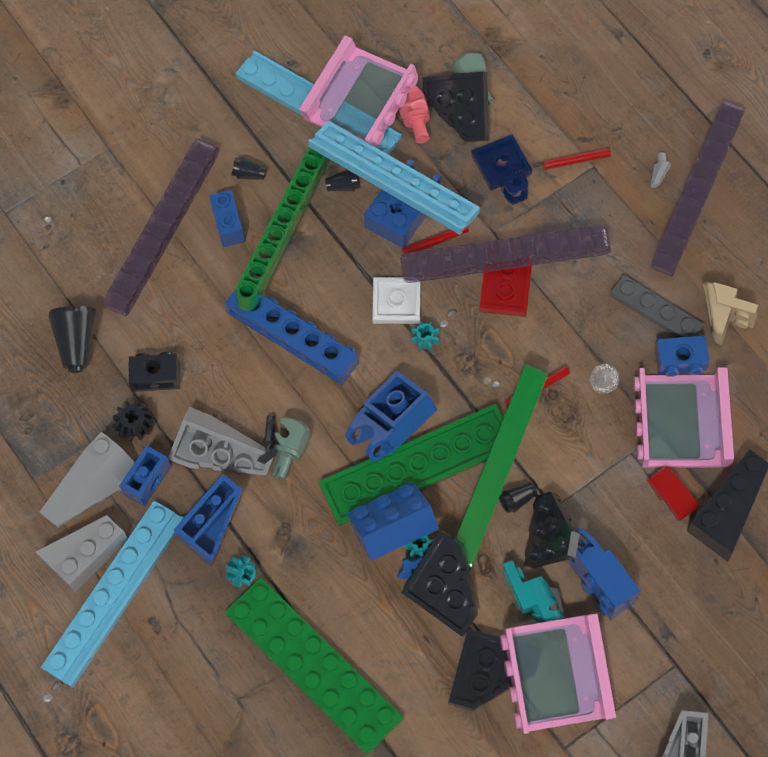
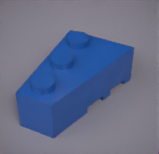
[174,474,242,567]

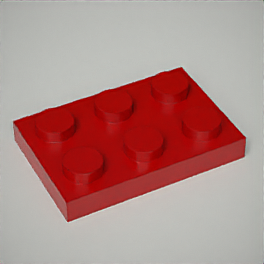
[479,245,534,317]

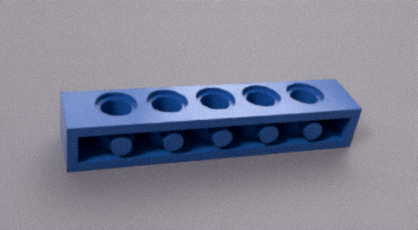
[224,289,359,385]

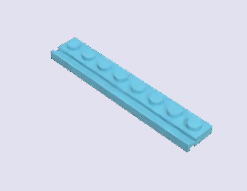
[236,50,402,155]
[308,121,480,235]
[41,501,184,688]

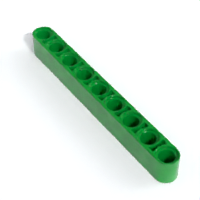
[236,147,330,311]
[456,364,548,572]

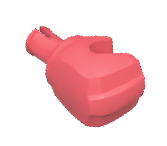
[398,85,430,143]

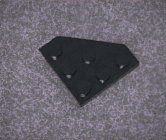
[422,71,489,142]
[524,491,580,569]
[401,530,478,637]
[448,629,542,711]

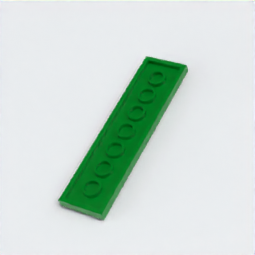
[318,404,503,527]
[224,578,404,756]

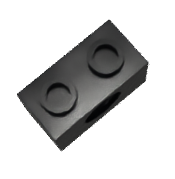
[129,352,180,392]

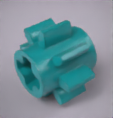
[411,321,439,351]
[404,533,434,558]
[225,555,256,588]

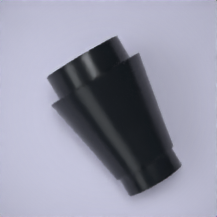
[231,157,266,180]
[325,170,360,192]
[499,483,537,513]

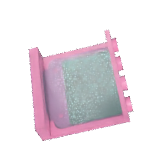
[299,35,418,147]
[633,368,734,468]
[500,614,616,734]

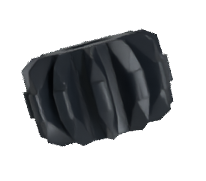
[113,400,154,442]

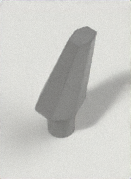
[650,152,671,188]

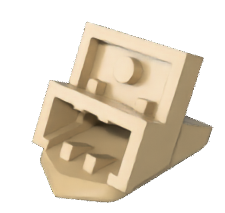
[703,282,758,345]

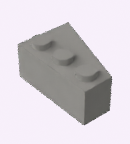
[35,515,128,593]

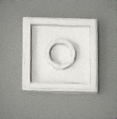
[373,277,420,324]

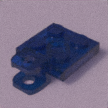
[471,134,532,205]

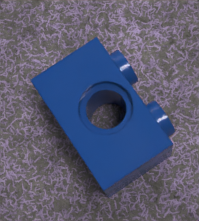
[209,190,245,248]
[655,336,709,377]
[119,445,171,506]

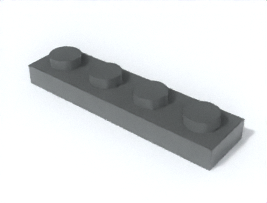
[610,275,704,338]

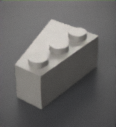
[662,711,709,757]

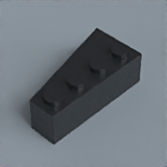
[687,450,768,562]

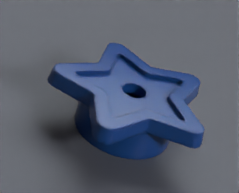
[397,556,423,581]

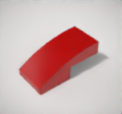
[646,466,699,521]

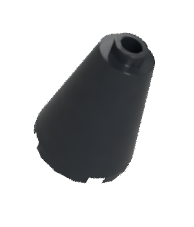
[48,306,96,373]

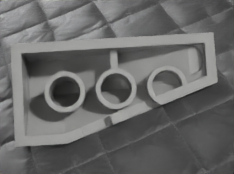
[168,407,274,475]
[40,432,135,528]

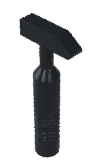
[257,415,276,464]

